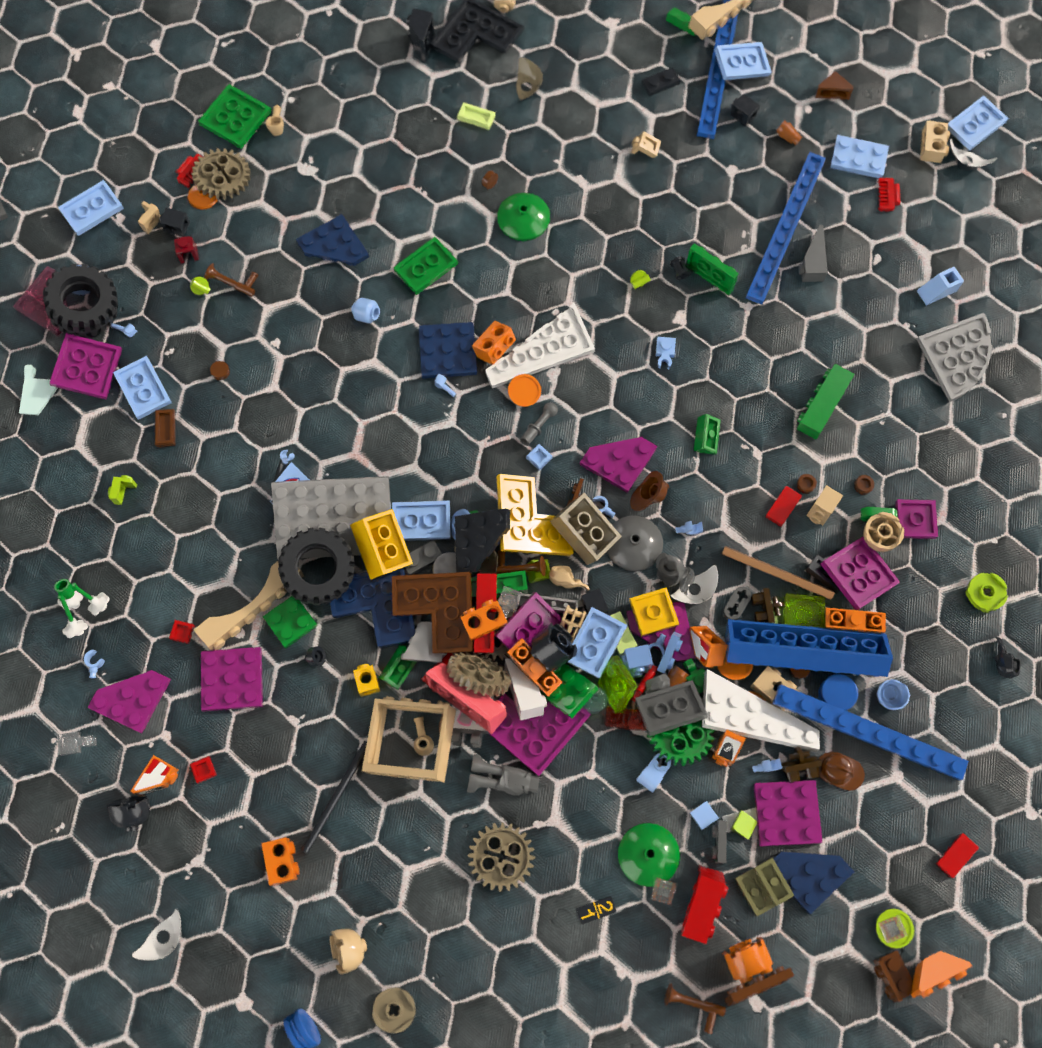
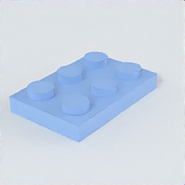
[714,42,772,80]
[948,96,1008,151]
[830,135,889,178]
[58,180,124,236]
[113,356,172,420]
[392,501,451,541]
[568,607,627,679]

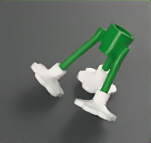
[54,579,109,638]

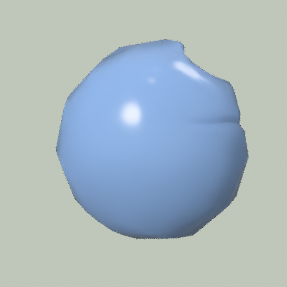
[877,679,910,710]

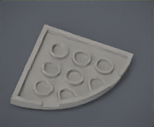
[917,313,992,402]

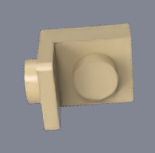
[631,132,661,158]
[138,201,160,234]

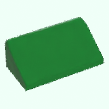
[666,8,696,36]
[694,414,721,455]
[379,645,417,690]

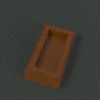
[155,409,175,447]

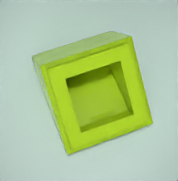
[526,559,550,583]
[730,810,758,840]

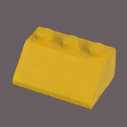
[350,509,413,580]

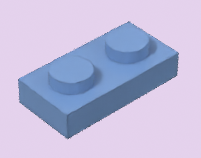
[657,631,683,673]

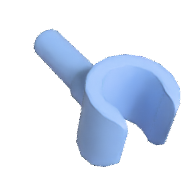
[111,323,137,338]
[434,374,456,397]

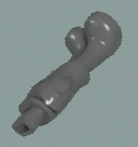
[467,754,540,796]

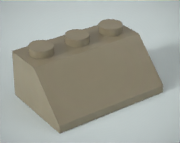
[550,493,622,565]

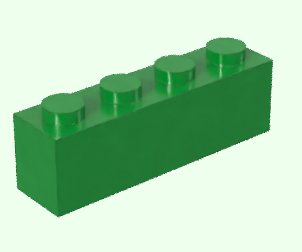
[797,364,855,440]

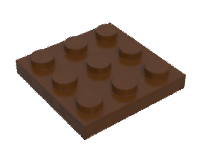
[724,966,794,1007]

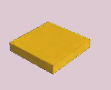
[629,587,679,637]

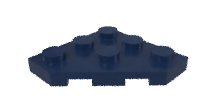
[296,214,369,266]
[773,852,854,915]

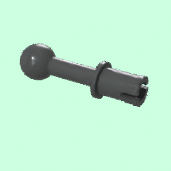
[520,402,558,446]

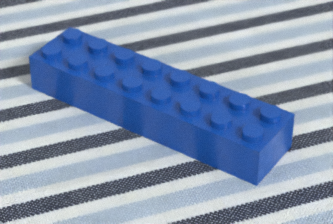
[724,619,893,677]

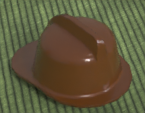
[630,471,669,511]
[819,752,865,791]

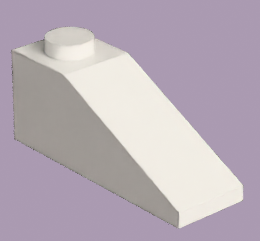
[504,658,547,720]

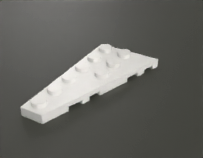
[485,303,595,389]
[702,669,820,752]

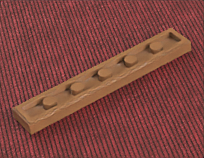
[722,546,835,600]

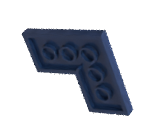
[326,567,415,648]

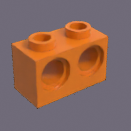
[472,321,516,365]
[461,599,508,641]
[261,837,299,886]

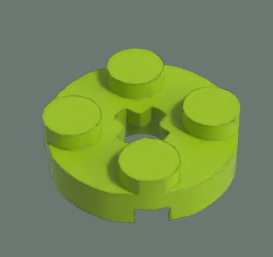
[965,573,1008,613]

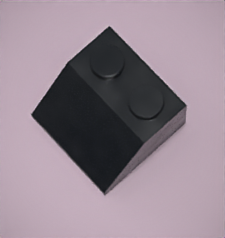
[407,8,435,63]

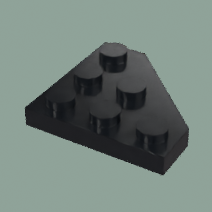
[455,508,510,573]

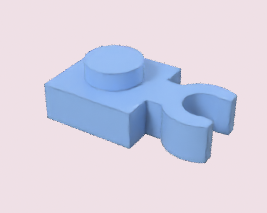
[656,337,676,369]

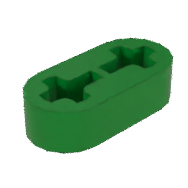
[861,507,898,522]

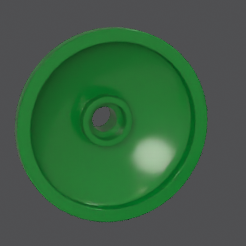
[497,193,550,241]
[618,823,680,887]

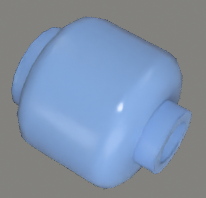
[351,298,380,323]

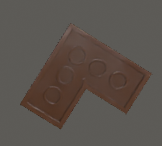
[392,572,473,654]

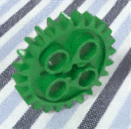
[648,720,715,766]

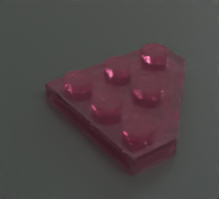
[13,266,68,336]

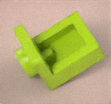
[108,475,137,505]

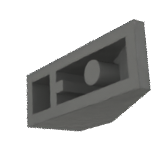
[799,225,828,282]

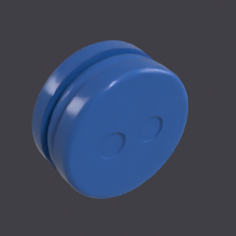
[818,674,858,711]
[284,1009,321,1048]

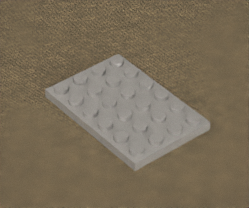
[271,476,391,559]

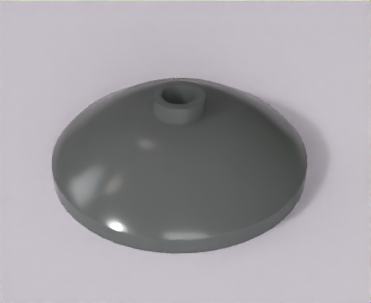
[607,516,663,572]

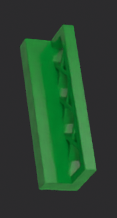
[471,571,528,602]

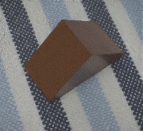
[815,71,853,100]

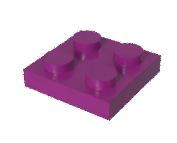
[895,499,938,539]

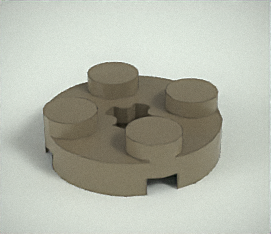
[373,988,416,1033]

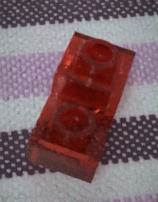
[605,706,647,731]

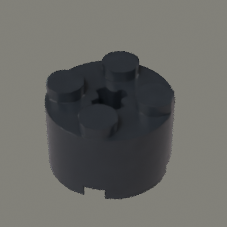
[530,623,577,672]

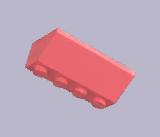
[426,663,507,734]

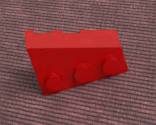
[681,865,728,944]

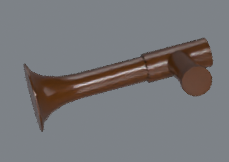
[204,263,258,297]
[496,550,546,576]
[665,983,726,1034]

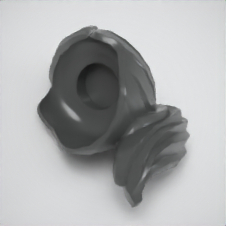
[656,553,695,595]

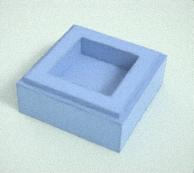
[526,444,552,471]
[690,801,718,831]

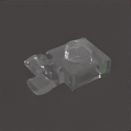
[498,586,522,618]
[58,732,97,756]

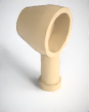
[266,105,284,136]
[414,717,434,756]

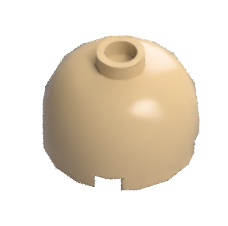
[863,512,904,552]
[330,928,367,974]

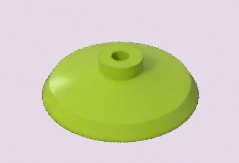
[876,909,914,948]

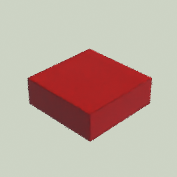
[169,620,195,644]
[190,756,217,784]

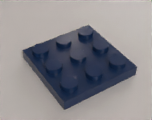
[419,322,477,379]

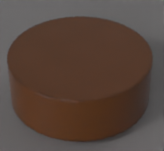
[482,170,498,189]
[210,361,230,380]
[796,474,817,494]
[854,475,874,495]
[789,668,810,679]

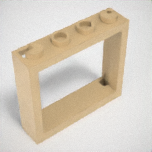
[362,696,456,782]

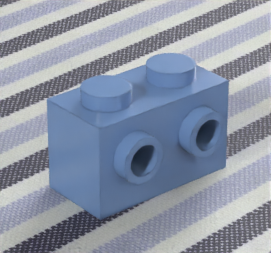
[619,645,653,678]

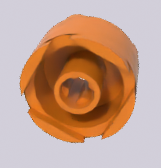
[723,937,773,983]

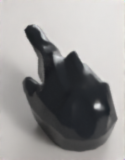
[993,637,1021,679]

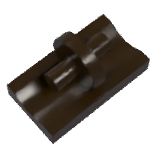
[751,588,785,623]
[781,746,822,782]

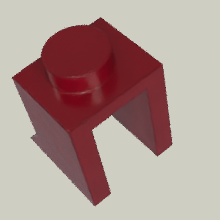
[174,236,199,264]

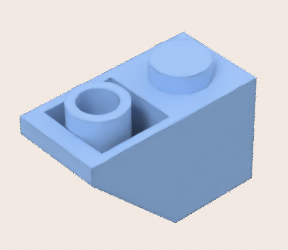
[917,267,964,306]

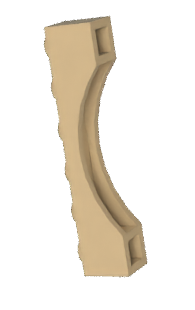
[688,0,752,40]
[194,561,304,651]

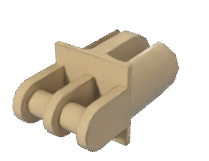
[560,605,586,643]

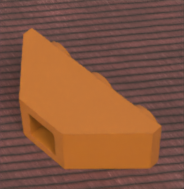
[825,608,886,633]
[507,638,563,696]
[911,951,972,998]

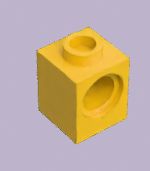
[353,664,380,697]

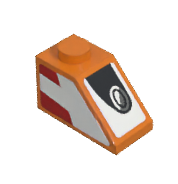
[689,626,728,668]
[712,730,746,767]
[131,755,179,795]

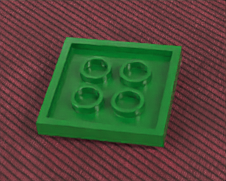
[198,84,272,149]

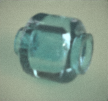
[583,687,608,714]

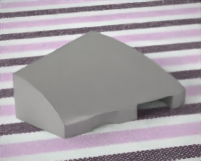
[401,622,442,663]

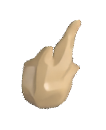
[549,566,590,590]

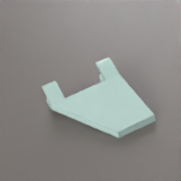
[19,365,58,415]

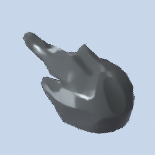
[636,673,670,708]

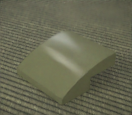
[735,858,794,917]

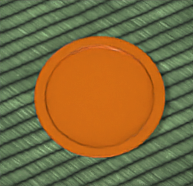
[187,185,218,210]
[508,374,541,407]
[717,653,753,680]

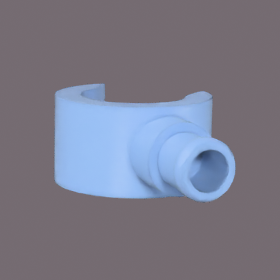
[592,496,616,518]
[675,521,703,535]
[649,633,667,659]
[84,650,105,679]
[752,758,782,773]

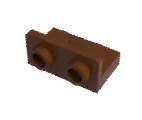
[873,950,913,1003]

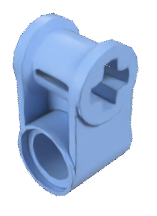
[636,753,671,793]

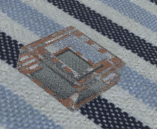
[651,878,676,905]
[878,915,908,944]

